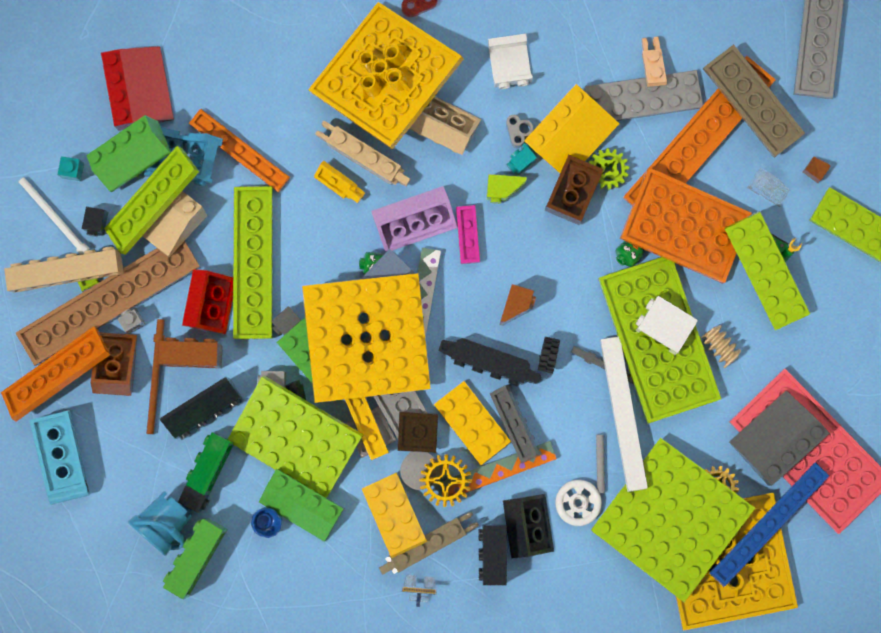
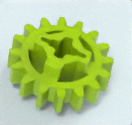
[589,148,629,190]

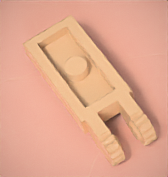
[642,37,667,87]

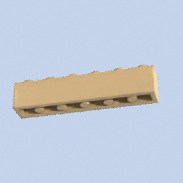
[4,247,124,293]

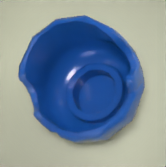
[251,508,282,538]

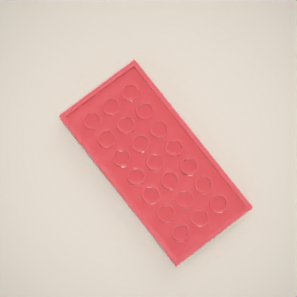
[729,369,881,534]

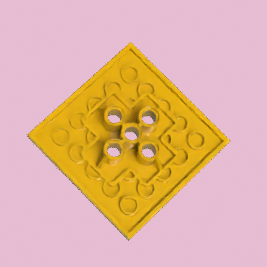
[308,2,464,149]
[302,273,431,403]
[675,492,798,631]

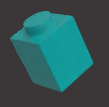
[57,156,84,182]

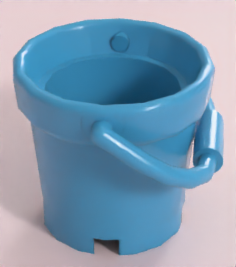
[128,491,193,556]

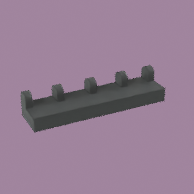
[490,385,542,463]

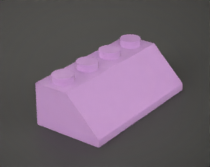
[371,186,457,252]

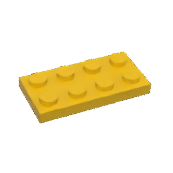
[434,381,511,465]
[362,473,427,558]

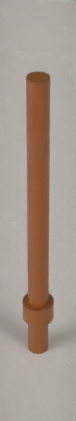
[146,319,165,434]

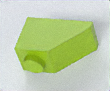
[486,174,527,204]

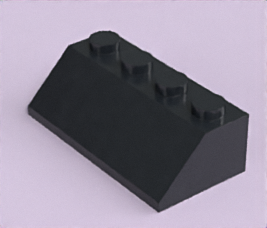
[159,377,242,440]

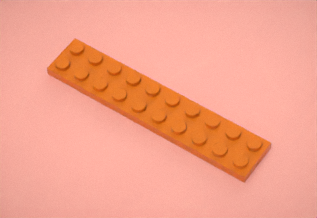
[623,56,775,206]

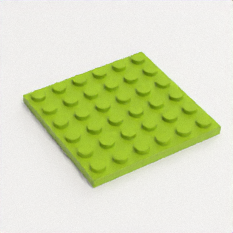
[591,437,756,603]

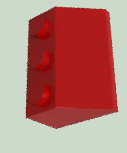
[182,269,233,334]

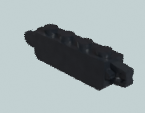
[438,338,542,387]

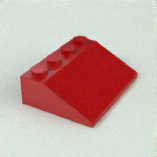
[101,46,174,131]

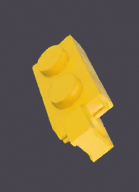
[314,161,365,203]

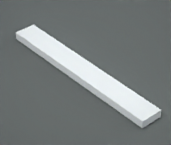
[600,337,648,492]

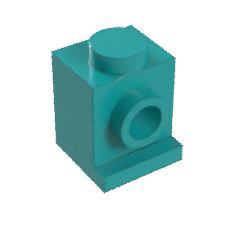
[506,143,537,175]

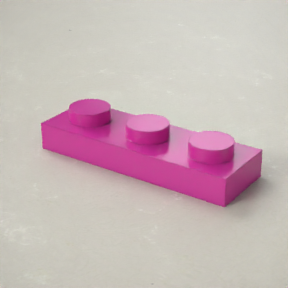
[456,205,480,264]

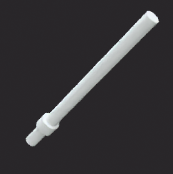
[19,177,90,255]

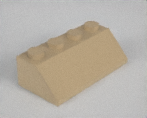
[409,97,481,155]

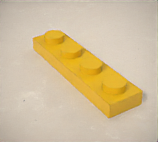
[345,397,389,460]

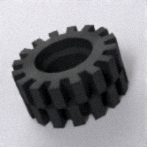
[538,336,560,373]

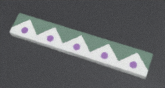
[418,248,441,339]

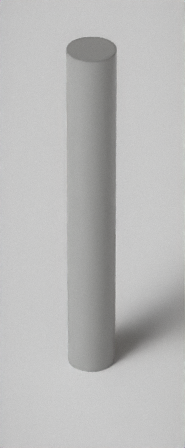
[596,435,605,493]

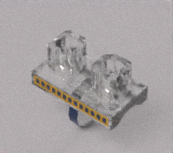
[402,575,437,607]

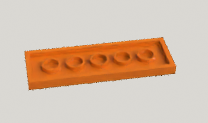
[1,326,110,422]

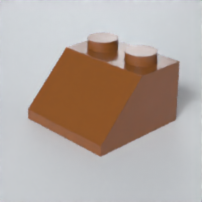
[500,284,536,325]

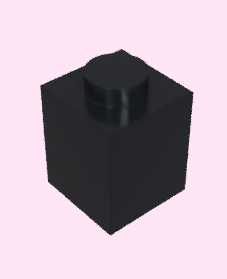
[81,206,108,237]
[178,485,210,513]

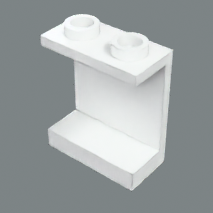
[488,34,533,89]
[636,296,698,355]

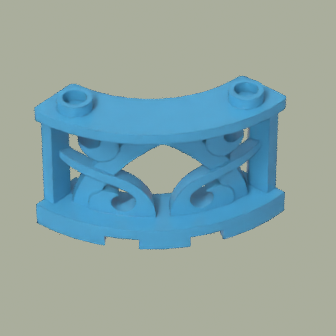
[143,127,223,186]

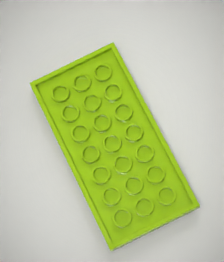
[598,257,722,424]

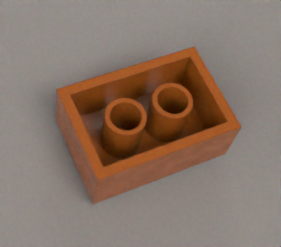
[158,337,223,369]

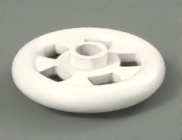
[555,480,602,526]

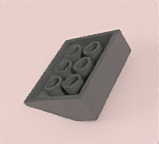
[729,391,830,486]

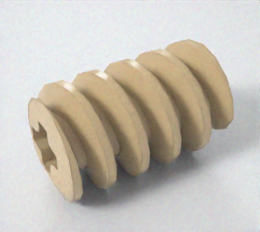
[701,325,741,368]

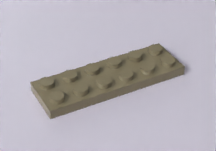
[703,44,805,158]

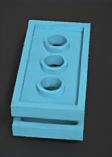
[29,411,90,505]

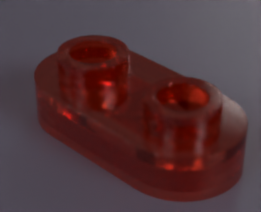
[401,0,438,17]

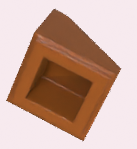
[802,157,831,183]

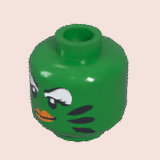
[615,241,644,267]
[359,252,383,275]

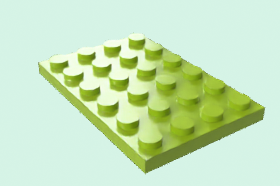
[228,375,363,498]

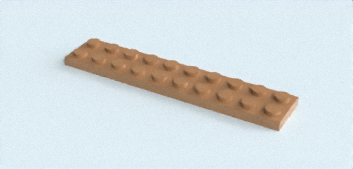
[16,241,200,366]

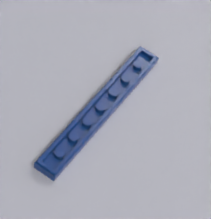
[709,462,829,587]

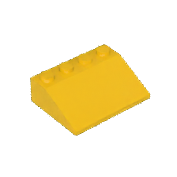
[524,84,620,173]

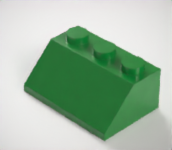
[186,432,234,495]

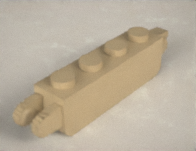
[315,121,411,187]

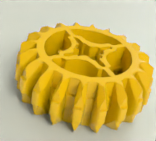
[419,454,472,507]

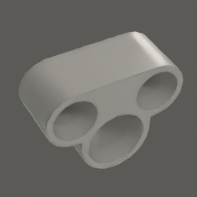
[506,115,533,148]

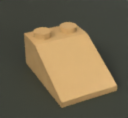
[142,191,207,257]

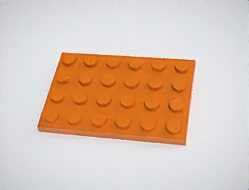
[619,168,752,284]

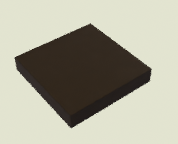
[397,412,438,453]

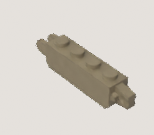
[379,511,479,575]

